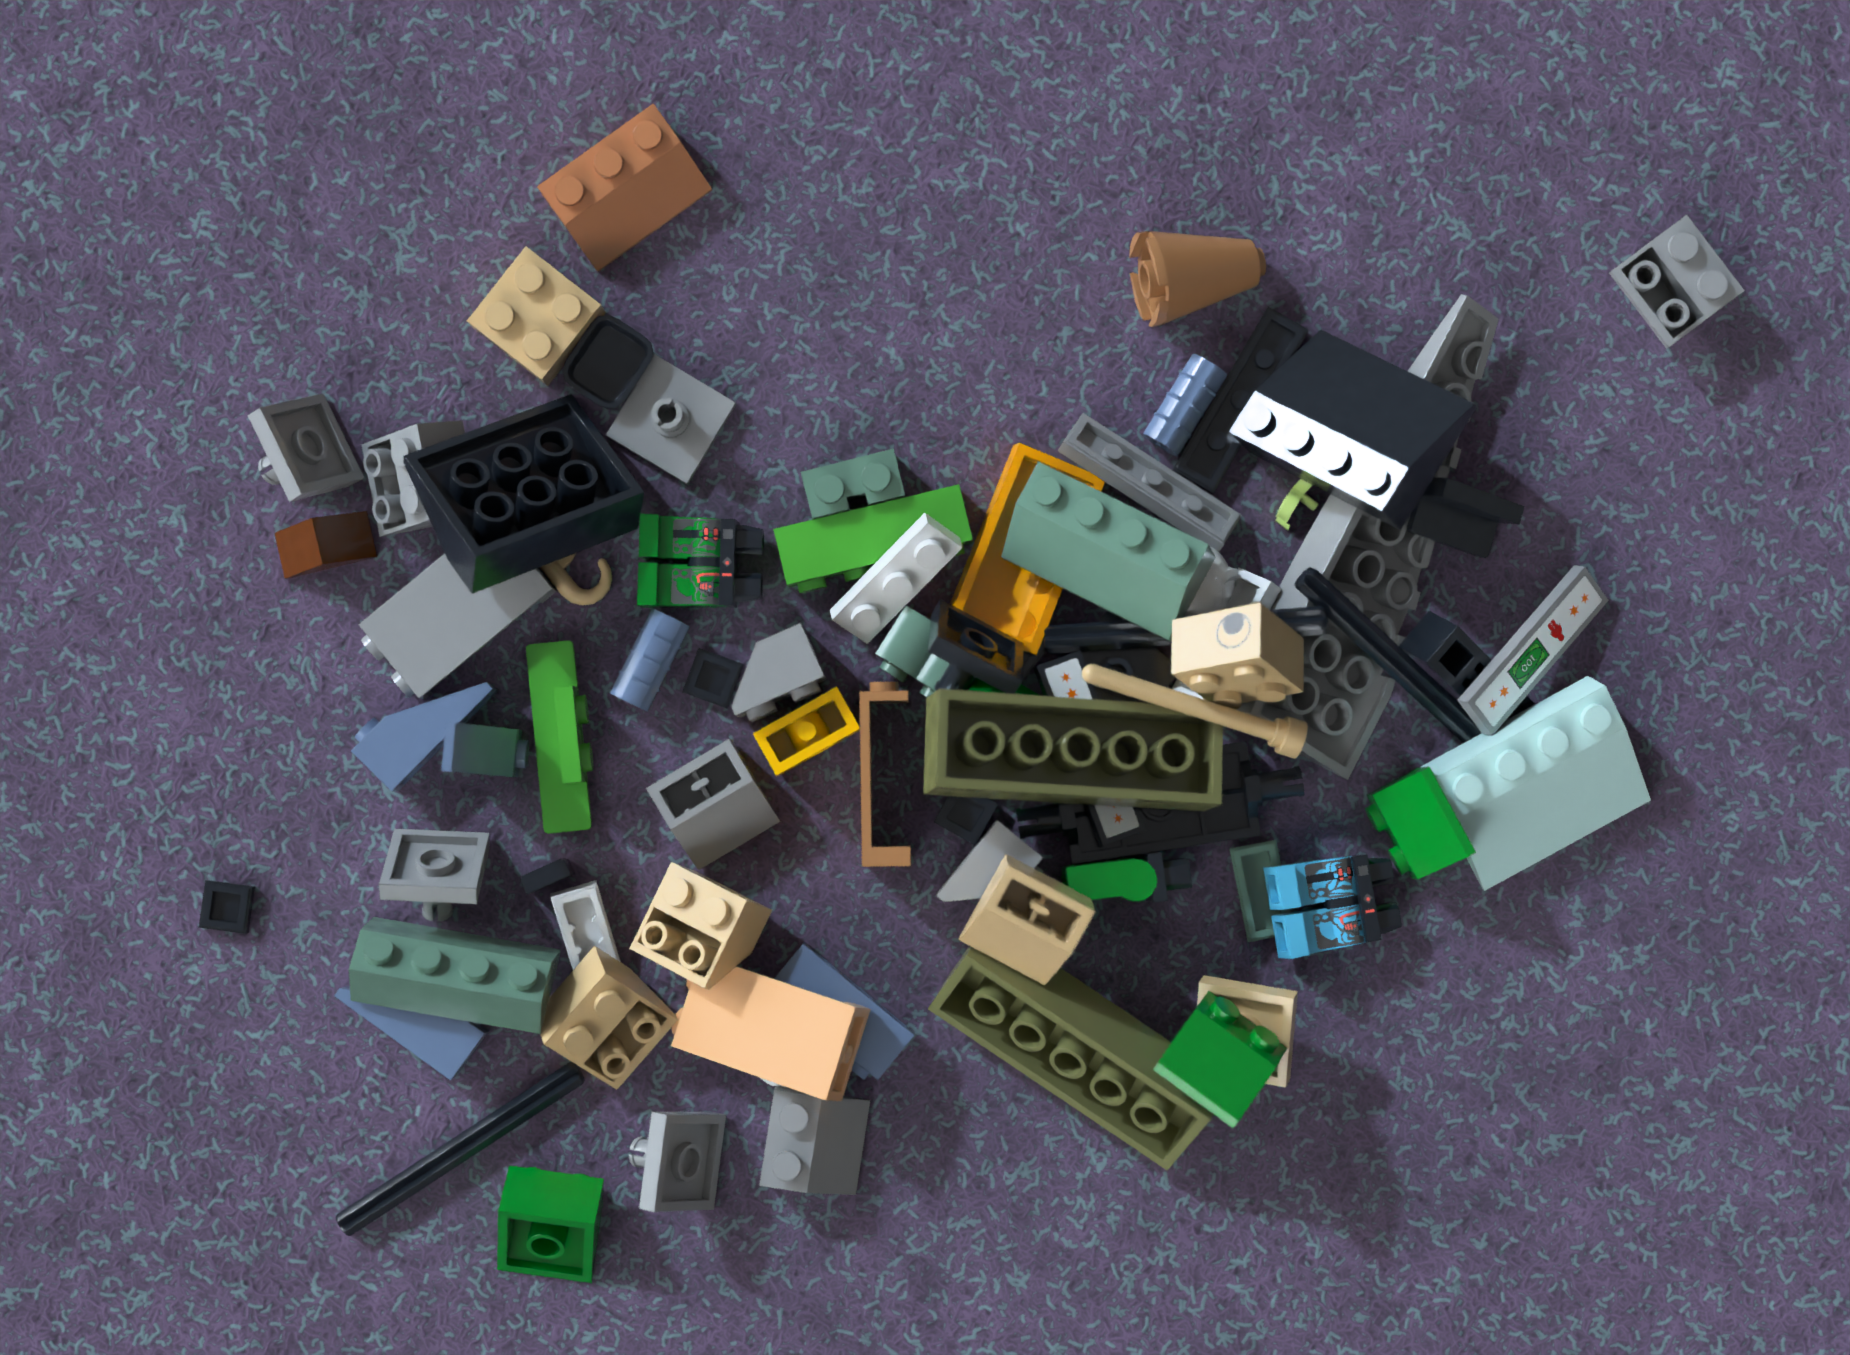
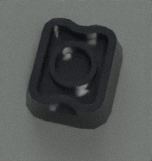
[562,315,654,409]

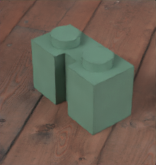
[801,448,905,519]

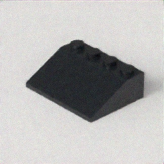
[1229,330,1477,530]
[403,394,644,594]

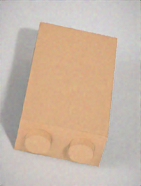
[671,966,871,1101]

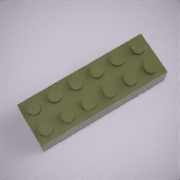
[923,689,1223,812]
[928,946,1214,1170]

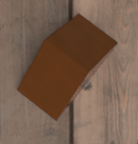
[274,511,378,579]

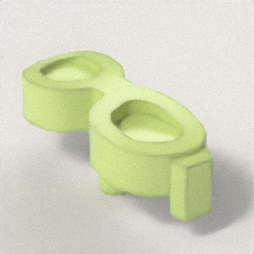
[1275,479,1319,531]

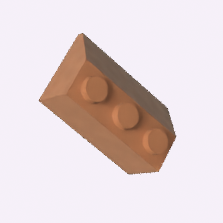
[537,104,712,272]

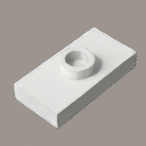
[550,880,621,970]

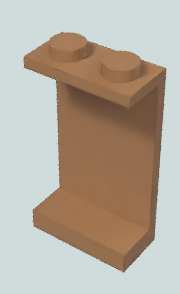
[859,682,911,867]

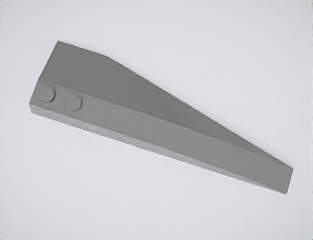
[1236,294,1499,780]

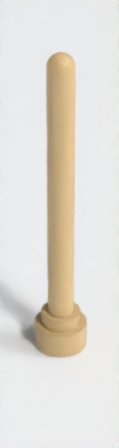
[1082,664,1308,759]

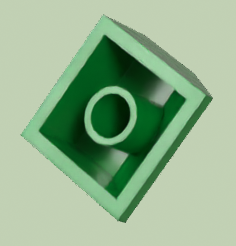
[1365,767,1476,879]
[1153,991,1287,1128]
[497,1165,604,1283]

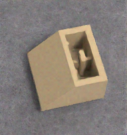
[959,854,1095,985]
[629,862,772,990]
[540,945,678,1090]

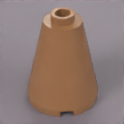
[1129,231,1266,327]

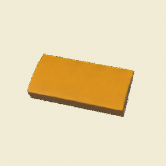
[950,443,1105,655]

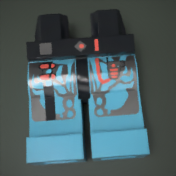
[1263,854,1402,959]

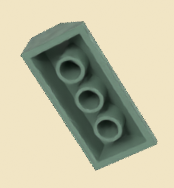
[1001,461,1216,642]
[349,917,561,1034]

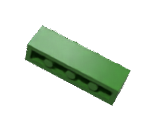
[773,484,973,594]

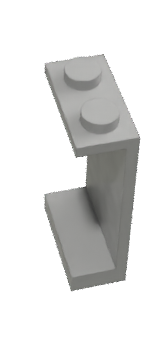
[358,554,557,700]

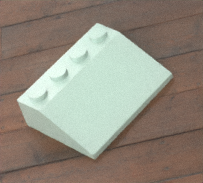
[1421,676,1651,891]

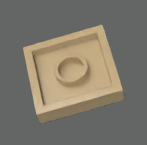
[1197,975,1298,1087]

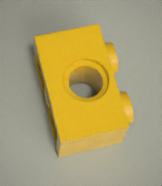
[753,687,860,776]

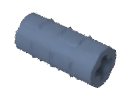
[1143,354,1227,457]
[610,608,690,712]

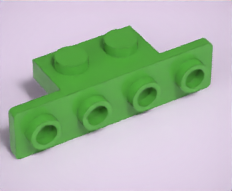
[526,640,594,834]

